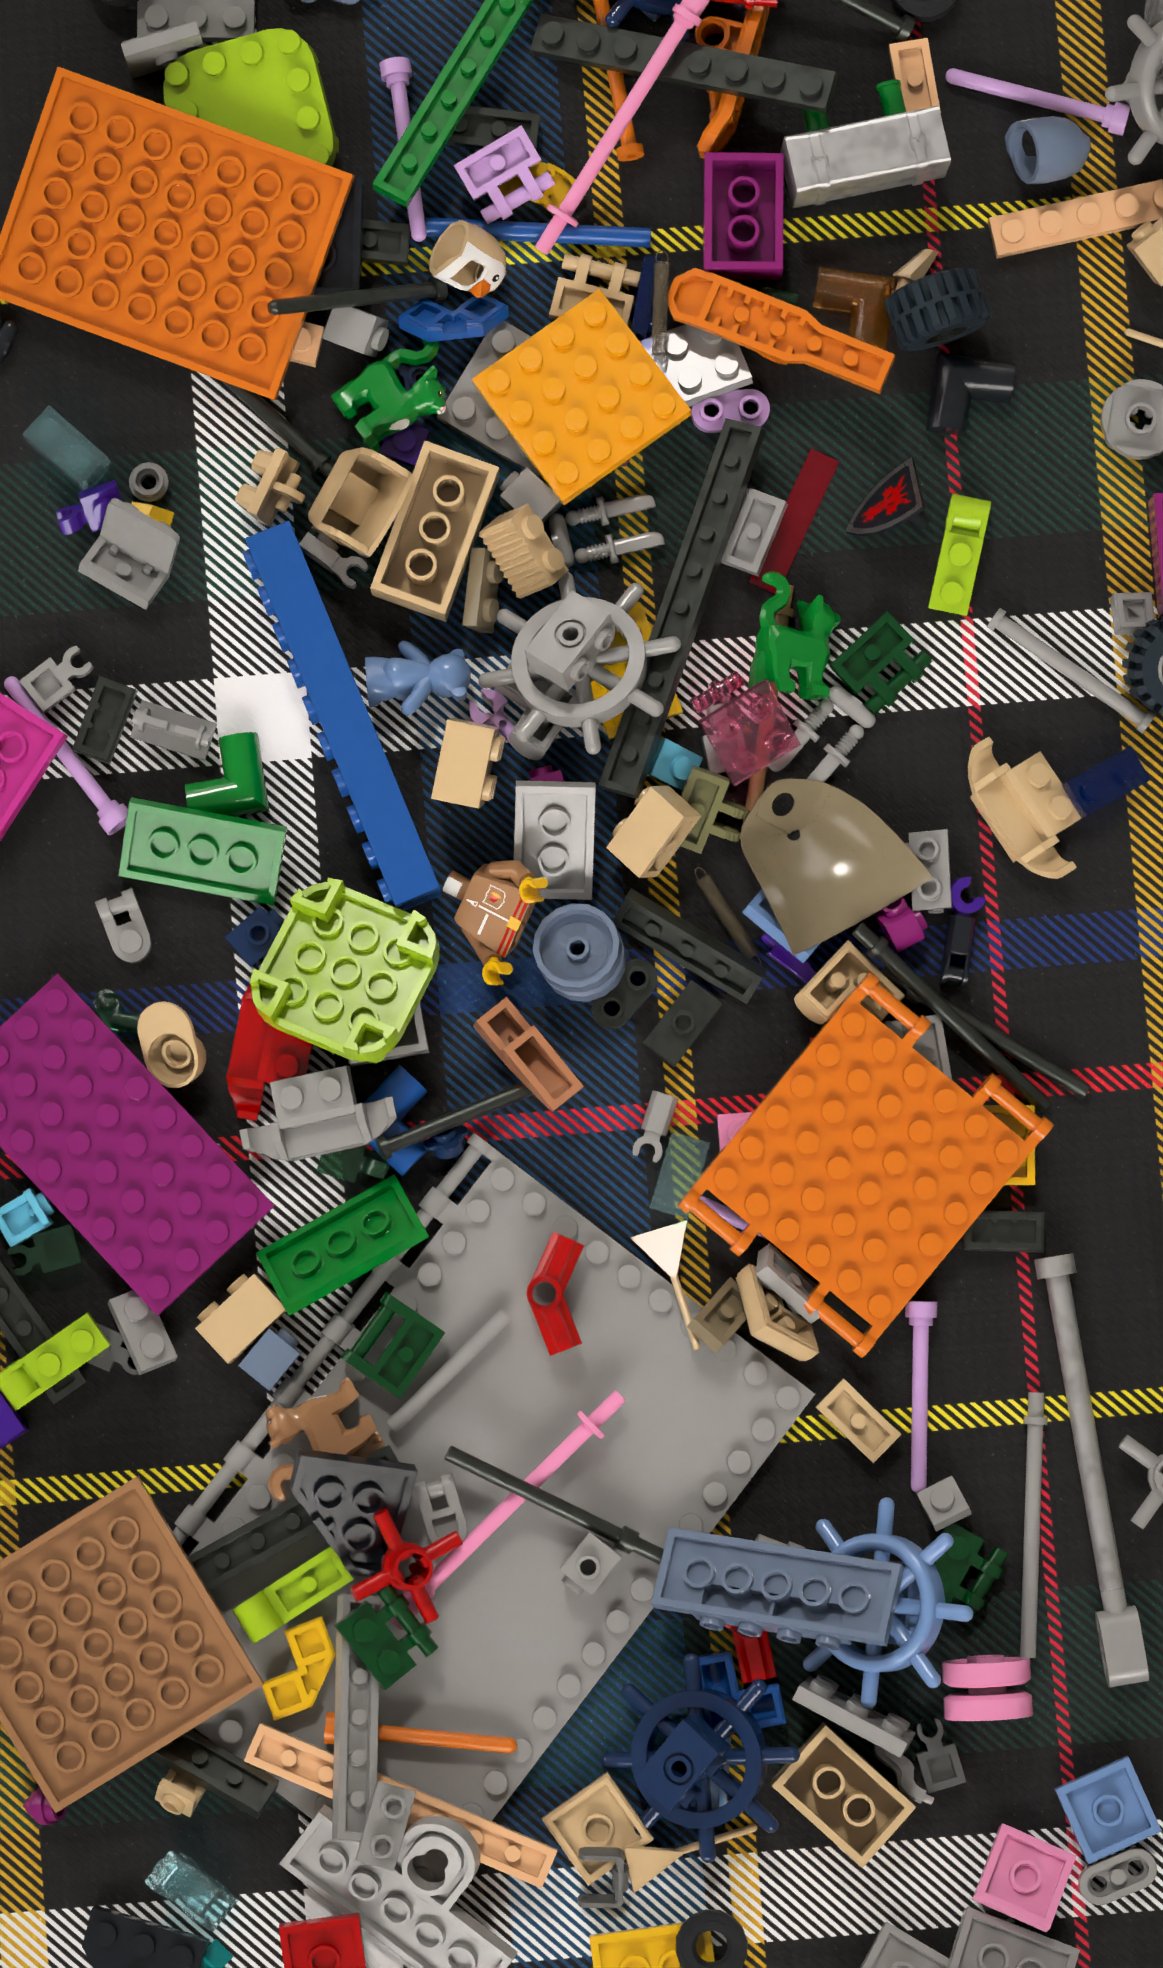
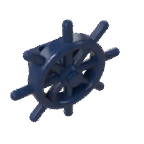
[601,1653,800,1863]

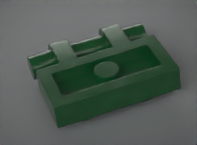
[829,611,933,715]
[934,1523,1008,1624]
[334,1585,438,1690]

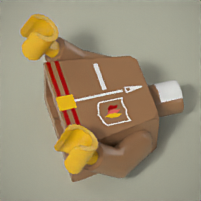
[442,860,548,986]

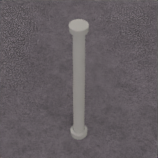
[987,608,1156,734]

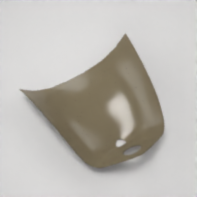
[740,778,933,956]

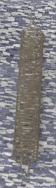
[651,250,670,367]
[695,867,761,965]

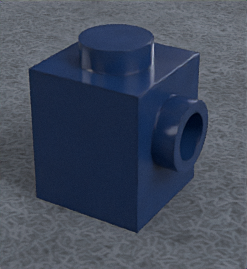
[225,906,284,970]

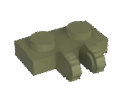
[680,765,750,854]

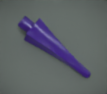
[760,932,816,984]

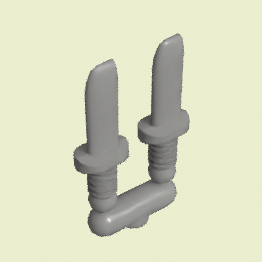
[548,494,665,568]
[767,686,876,782]

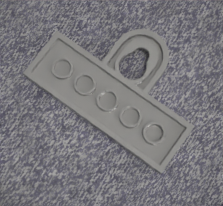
[279,1804,518,1968]

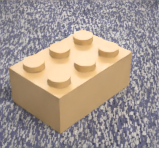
[431,718,506,808]
[770,1722,916,1868]

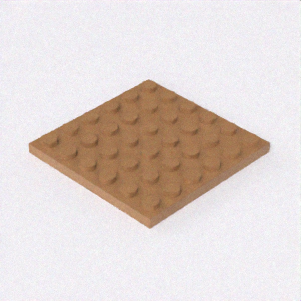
[0,1476,264,1813]

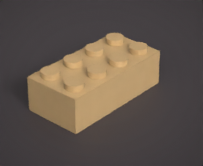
[370,441,500,622]

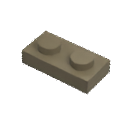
[462,548,504,633]
[686,1277,747,1353]

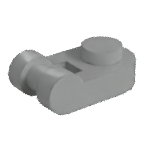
[95,888,152,963]
[414,1472,467,1543]

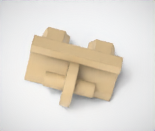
[235,447,305,527]

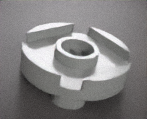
[1100,379,1163,460]

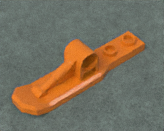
[695,5,771,158]
[665,268,895,394]

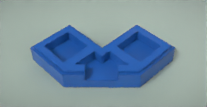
[398,295,509,342]

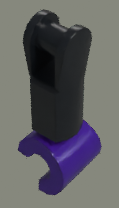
[939,877,986,987]

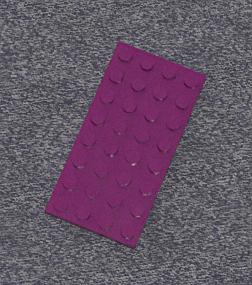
[0,973,275,1316]

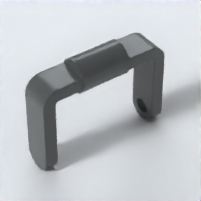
[577,1847,629,1908]

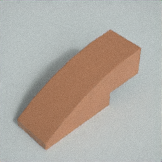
[473,997,584,1112]

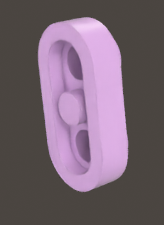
[691,389,770,433]

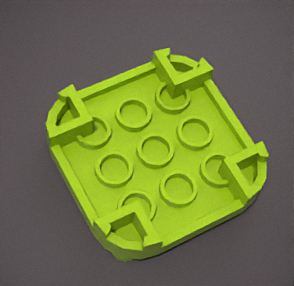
[163,28,339,167]
[249,878,440,1063]

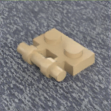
[549,253,641,326]

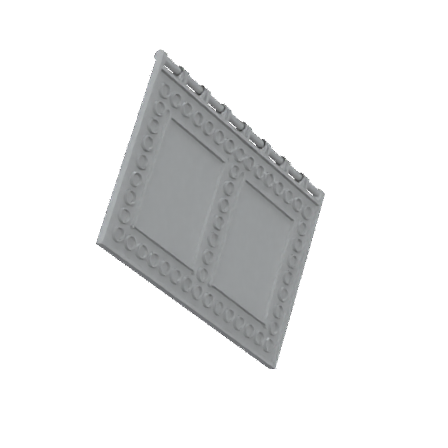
[173,1133,815,1883]

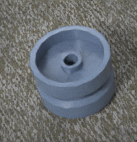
[533,903,627,1002]

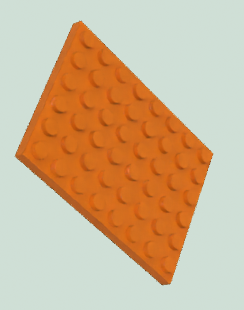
[0,67,355,400]

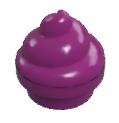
[23,1787,67,1825]

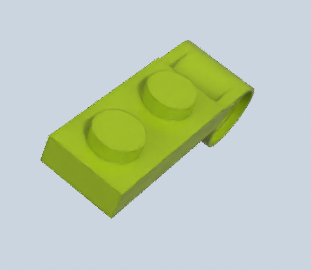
[928,493,991,616]
[0,1312,111,1411]
[232,1546,354,1644]

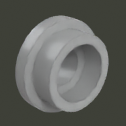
[129,462,169,502]

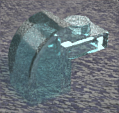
[144,1850,239,1931]

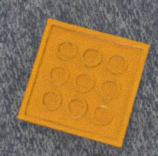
[472,288,692,505]

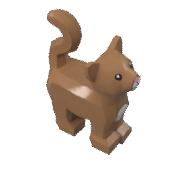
[265,1377,385,1501]

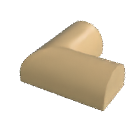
[794,940,905,1024]
[736,1263,819,1361]

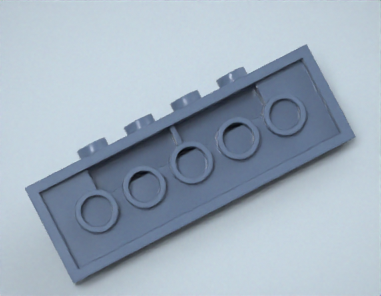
[651,1527,904,1650]

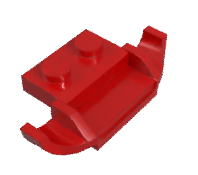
[226,985,313,1121]

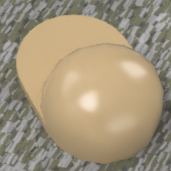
[137,1001,206,1088]

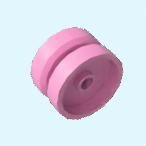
[942,1655,1033,1721]

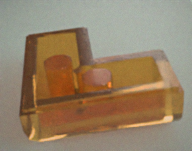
[813,266,896,351]

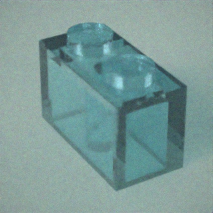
[23,405,112,491]

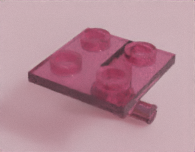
[690,671,801,786]

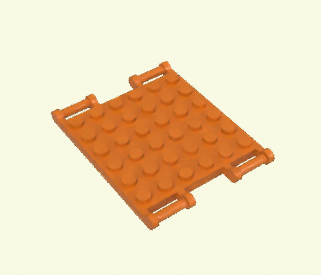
[677,972,1054,1358]

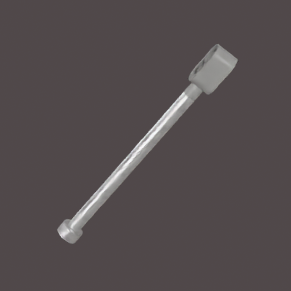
[1034,1253,1149,1688]

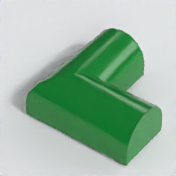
[185,732,270,817]

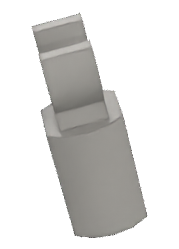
[632,1091,678,1163]

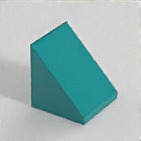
[202,1939,234,1968]

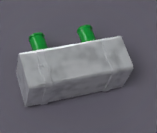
[780,79,951,208]

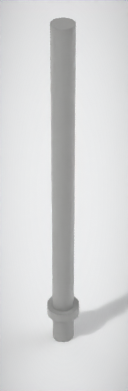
[1020,1392,1048,1658]

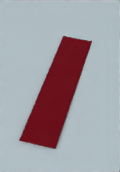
[749,449,839,594]

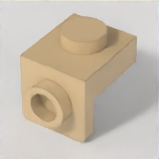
[155,1769,206,1817]

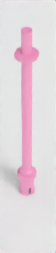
[535,0,710,255]
[390,1390,626,1630]

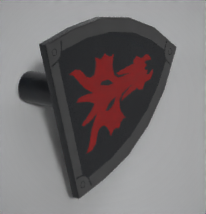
[845,457,930,536]

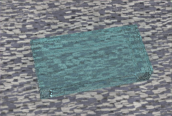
[650,1132,710,1219]

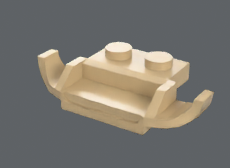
[968,737,1084,879]

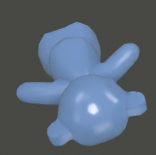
[365,641,471,716]

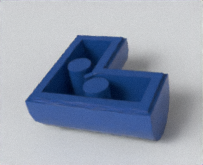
[363,1065,428,1177]
[698,1650,786,1734]

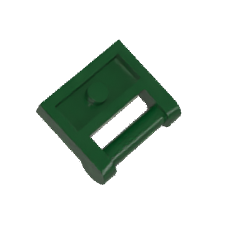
[340,1292,446,1399]

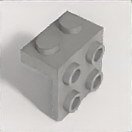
[78,498,180,610]

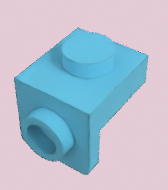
[647,738,703,792]
[0,1188,55,1248]

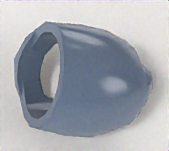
[1005,116,1091,184]

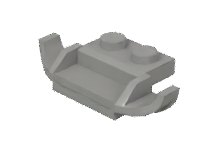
[239,1066,397,1161]

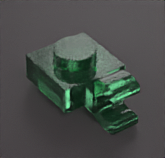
[316,1145,390,1184]

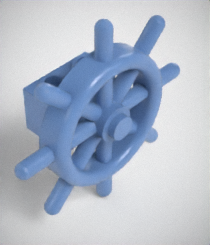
[803,1497,973,1709]

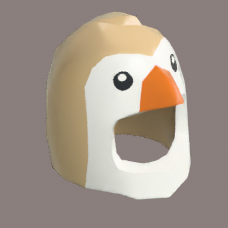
[429,220,506,298]

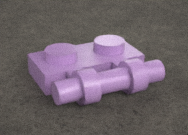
[454,125,555,224]

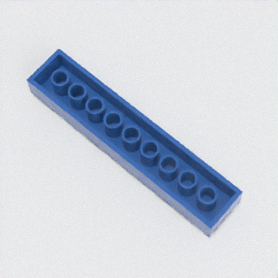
[242,521,442,911]

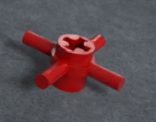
[349,1509,463,1624]

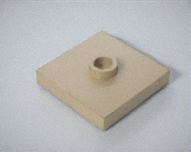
[542,1771,654,1886]

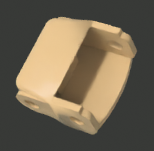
[308,447,415,557]

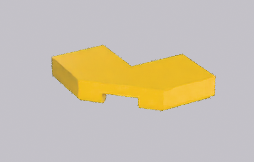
[262,1616,336,1721]

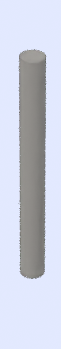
[386,1309,511,1433]

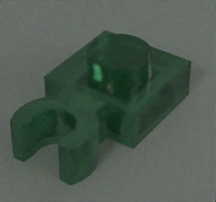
[7,1224,83,1276]

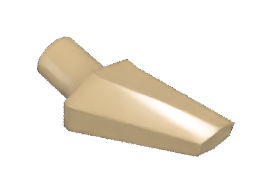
[893,249,938,291]

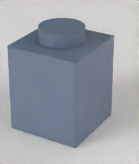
[238,1327,302,1391]

